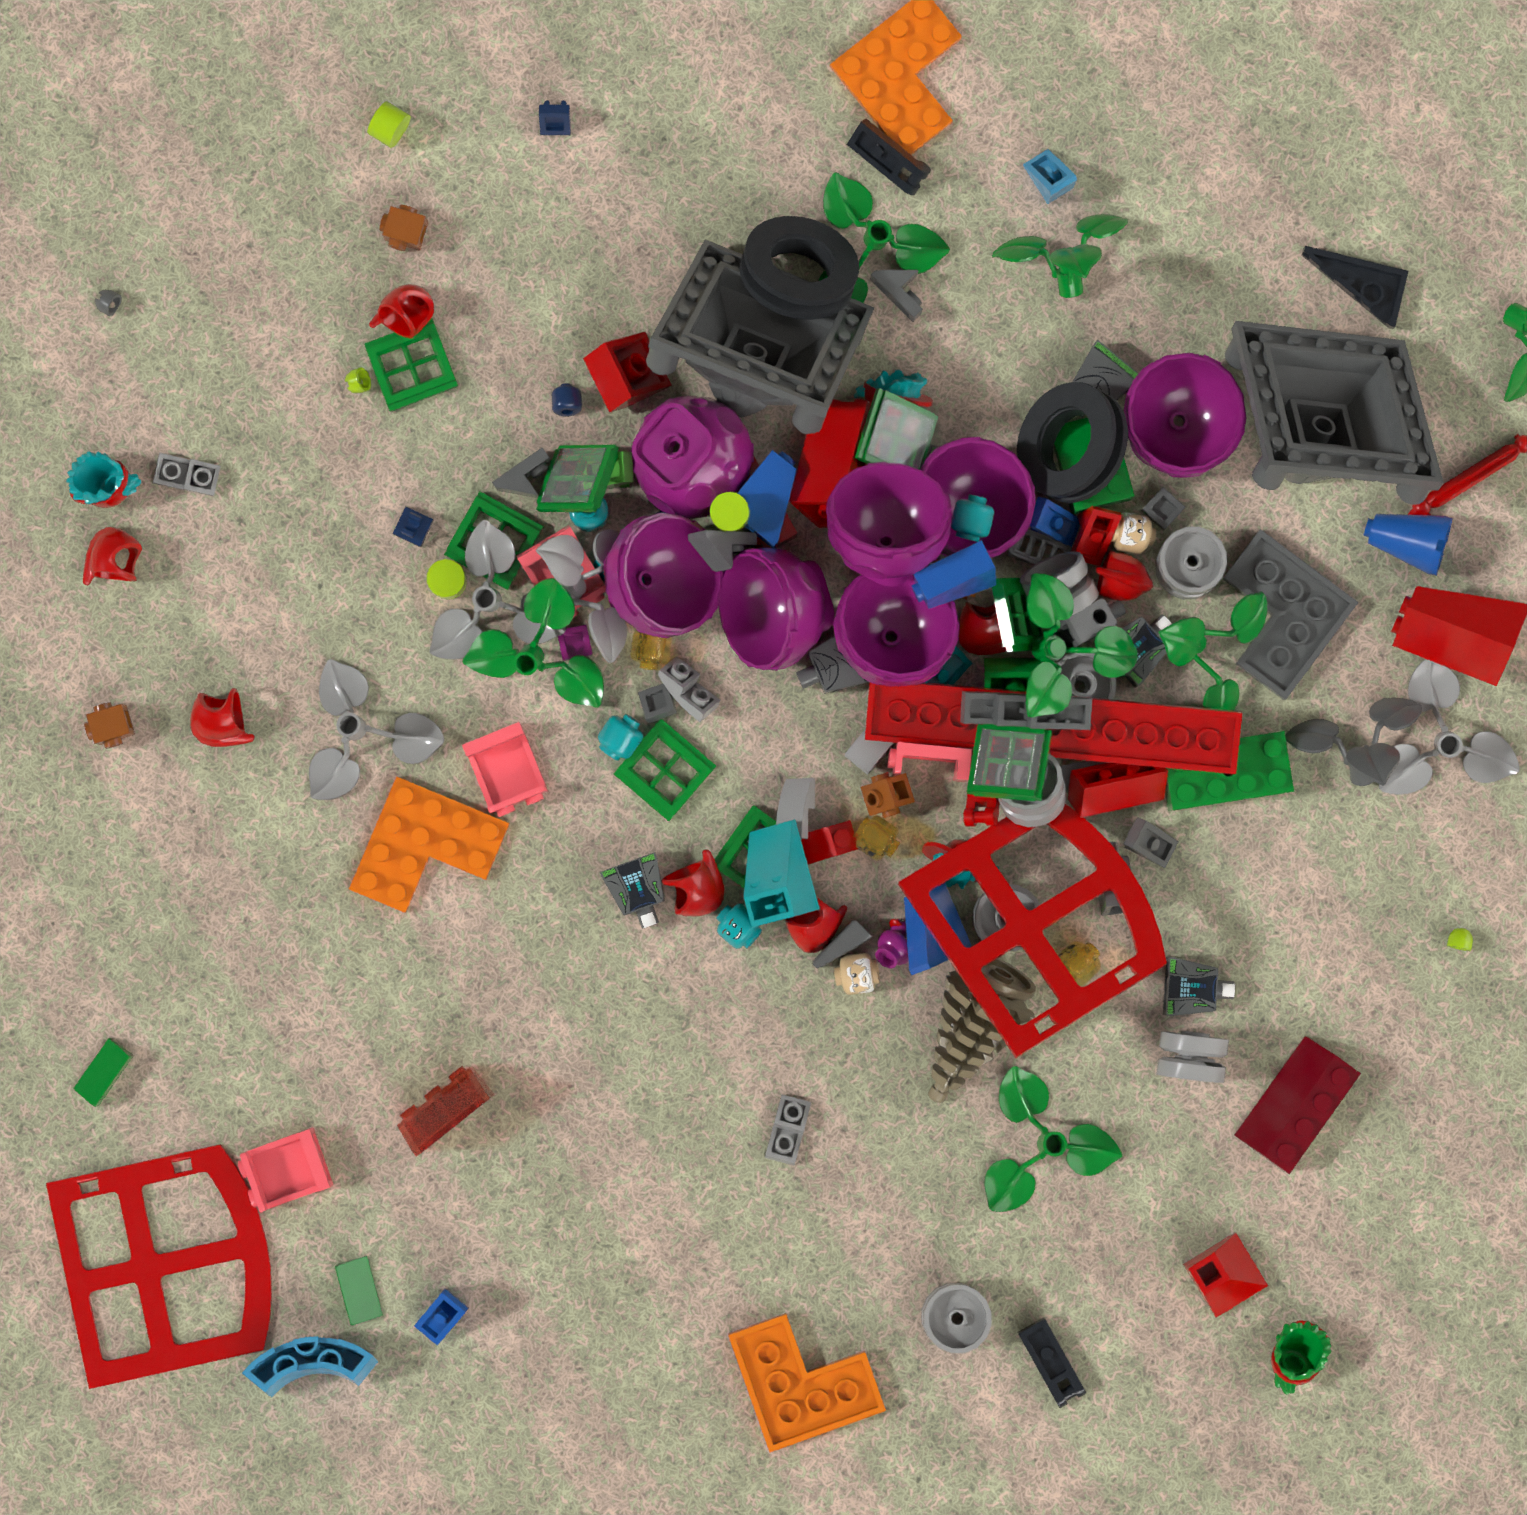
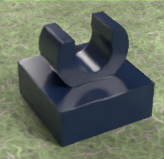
[539,100,571,135]
[393,506,434,547]

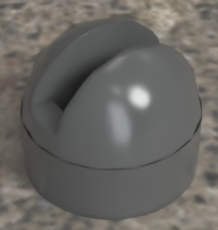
[95,289,122,316]

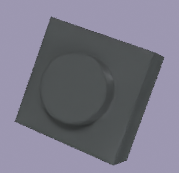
[1141,487,1185,531]
[638,683,677,723]

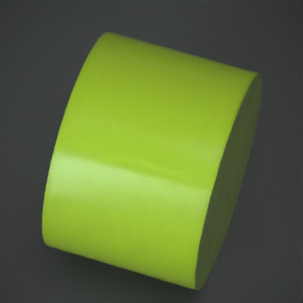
[367,101,411,148]
[710,492,750,532]
[426,559,467,600]

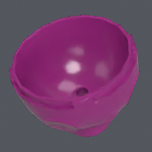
[1123,353,1247,478]
[631,396,754,519]
[920,437,1035,558]
[826,462,953,586]
[604,513,723,638]
[718,548,834,671]
[833,574,960,686]

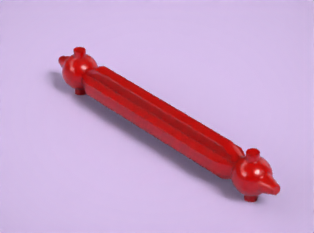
[1407,434,1527,515]

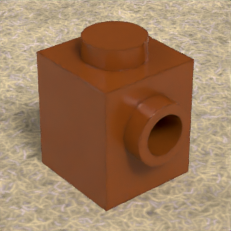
[379,204,429,251]
[84,702,135,749]

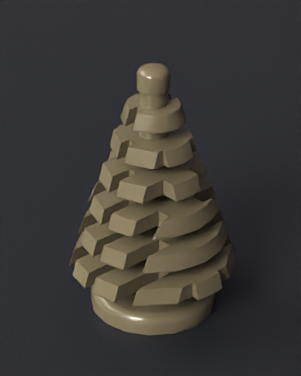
[928,958,1036,1103]

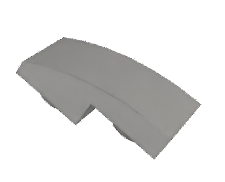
[152,453,221,496]
[658,656,720,722]
[845,729,895,775]
[776,778,815,839]
[765,1094,811,1166]

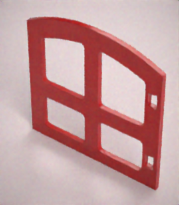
[898,804,1167,1058]
[46,1144,272,1389]

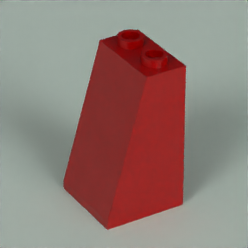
[789,399,880,528]
[1391,586,1527,686]

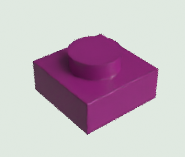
[558,625,593,661]

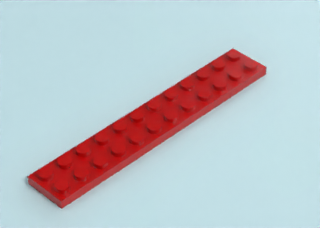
[865,682,1243,774]

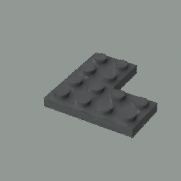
[1223,529,1359,700]

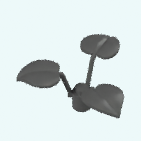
[1285,697,1422,786]

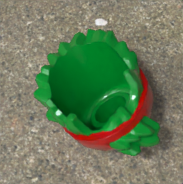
[1271,1320,1332,1395]

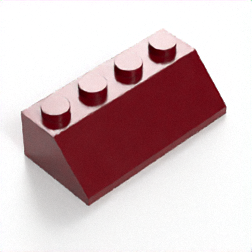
[1234,1036,1361,1174]

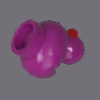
[875,918,909,969]

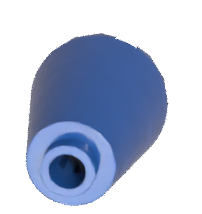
[1364,514,1453,576]

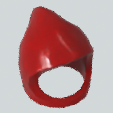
[369,284,434,339]
[83,526,142,586]
[1095,551,1154,601]
[958,602,1007,655]
[190,688,255,747]
[661,849,725,917]
[785,898,848,954]

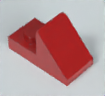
[1071,506,1122,566]
[801,820,858,865]

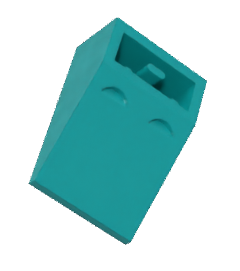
[744,819,820,927]

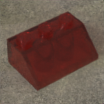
[397,1066,495,1157]

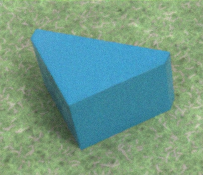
[1023,149,1077,204]

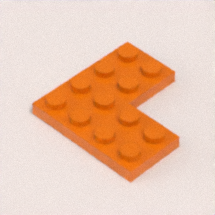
[830,0,962,155]
[349,776,510,913]
[728,1313,886,1453]

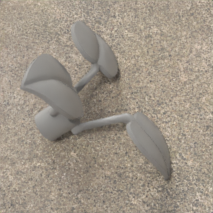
[429,520,566,659]
[536,529,627,663]
[309,659,445,800]
[1379,659,1520,795]

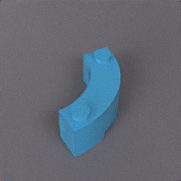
[242,1336,378,1398]

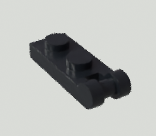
[846,118,931,195]
[1017,1317,1087,1408]

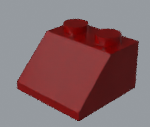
[583,332,672,413]

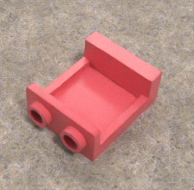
[516,525,606,616]
[462,722,548,817]
[887,742,972,782]
[238,1127,334,1213]

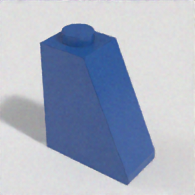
[737,450,796,548]
[911,540,996,609]
[904,883,972,975]

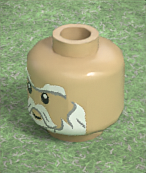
[1111,512,1156,554]
[834,953,880,995]

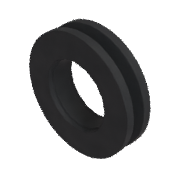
[740,216,859,320]
[1017,382,1128,503]

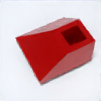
[1183,1232,1268,1318]

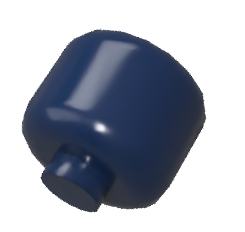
[551,383,582,417]

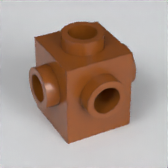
[860,772,915,819]

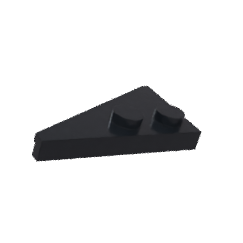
[1302,246,1409,329]

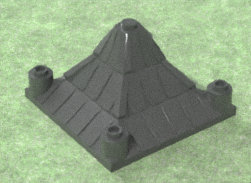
[646,239,874,434]
[1225,321,1444,505]

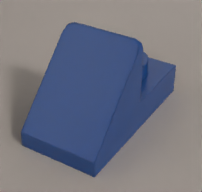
[1029,497,1080,547]
[414,1288,469,1346]

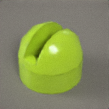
[345,367,371,394]
[1447,928,1473,952]

